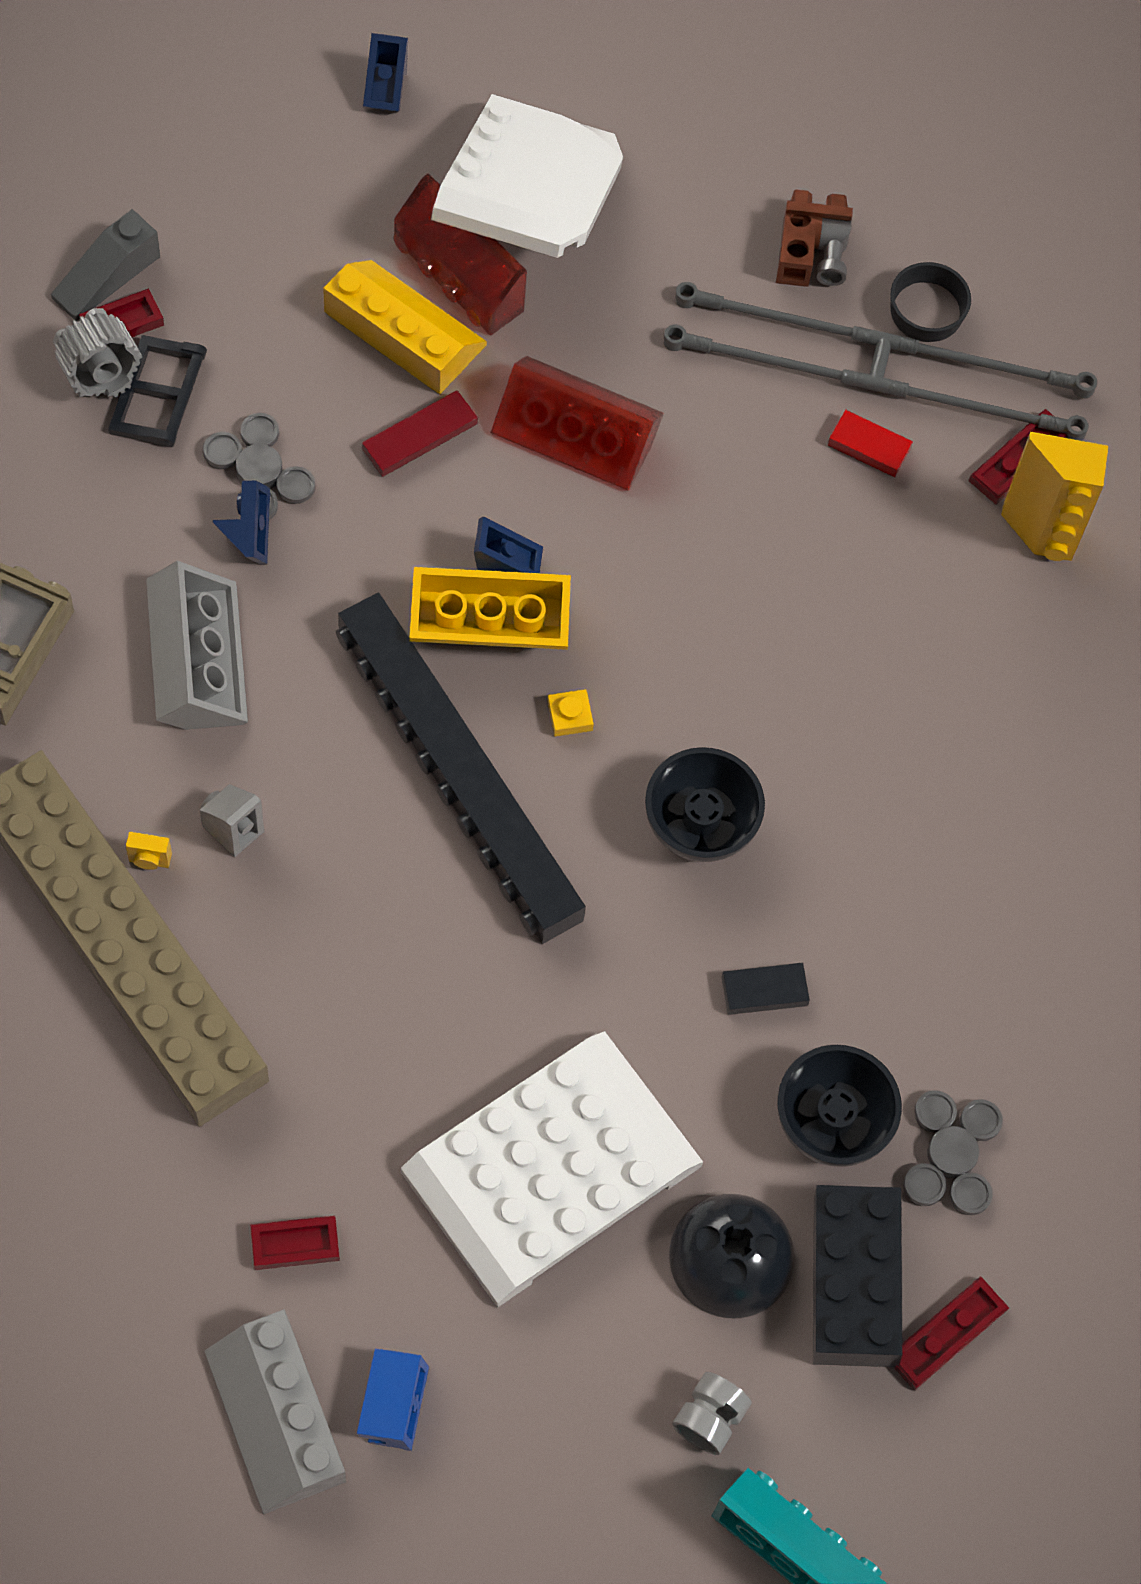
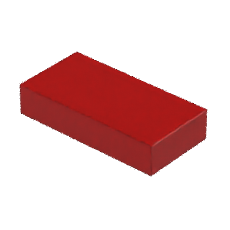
[828,409,913,477]

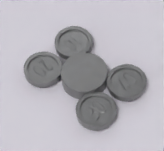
[203,413,315,520]
[903,1090,1003,1215]

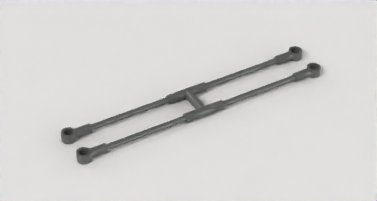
[664,282,1098,441]

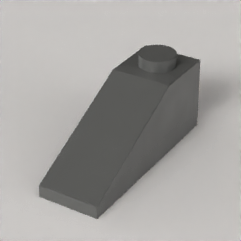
[51,209,160,321]

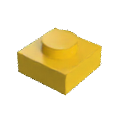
[547,689,594,737]
[126,832,172,870]

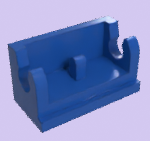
[357,1348,429,1451]

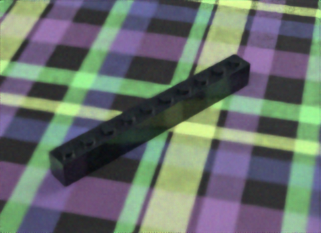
[335,592,586,944]

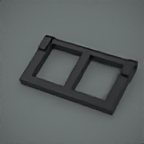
[108,335,207,447]

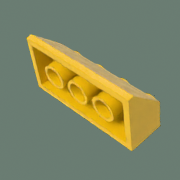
[323,260,487,395]
[1001,432,1108,561]
[410,567,571,650]

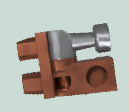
[776,189,853,287]

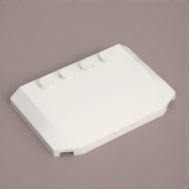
[431,94,623,258]

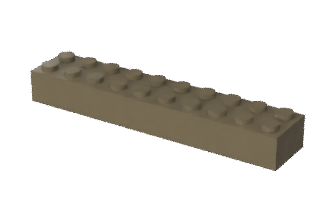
[0,750,269,1127]

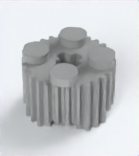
[53,308,142,397]

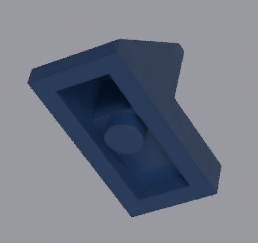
[363,33,408,111]
[213,480,270,565]
[474,516,543,574]

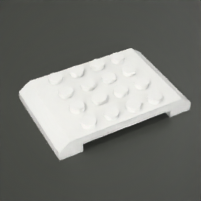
[401,1031,703,1308]

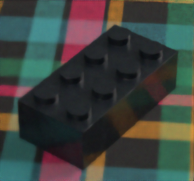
[813,1185,903,1367]

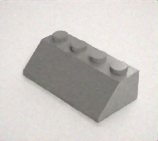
[146,561,248,730]
[204,1309,346,1515]

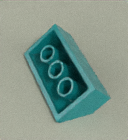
[711,1468,887,1584]

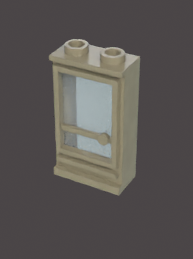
[0,563,74,726]

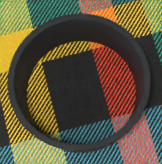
[890,262,971,342]

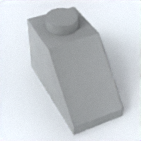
[200,784,264,857]

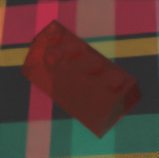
[393,173,527,336]
[490,355,664,491]

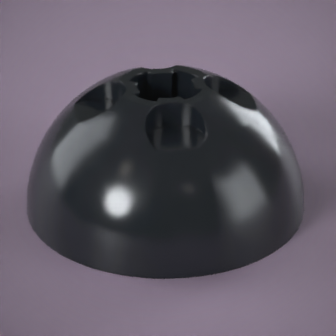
[645,747,765,862]
[777,1044,902,1167]
[669,1194,794,1319]

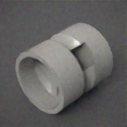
[672,1372,752,1455]

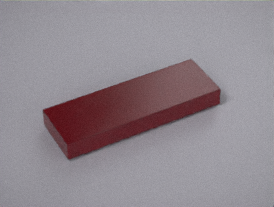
[362,390,478,477]
[969,409,1068,505]
[894,1276,1009,1391]

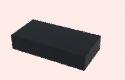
[722,963,810,1015]

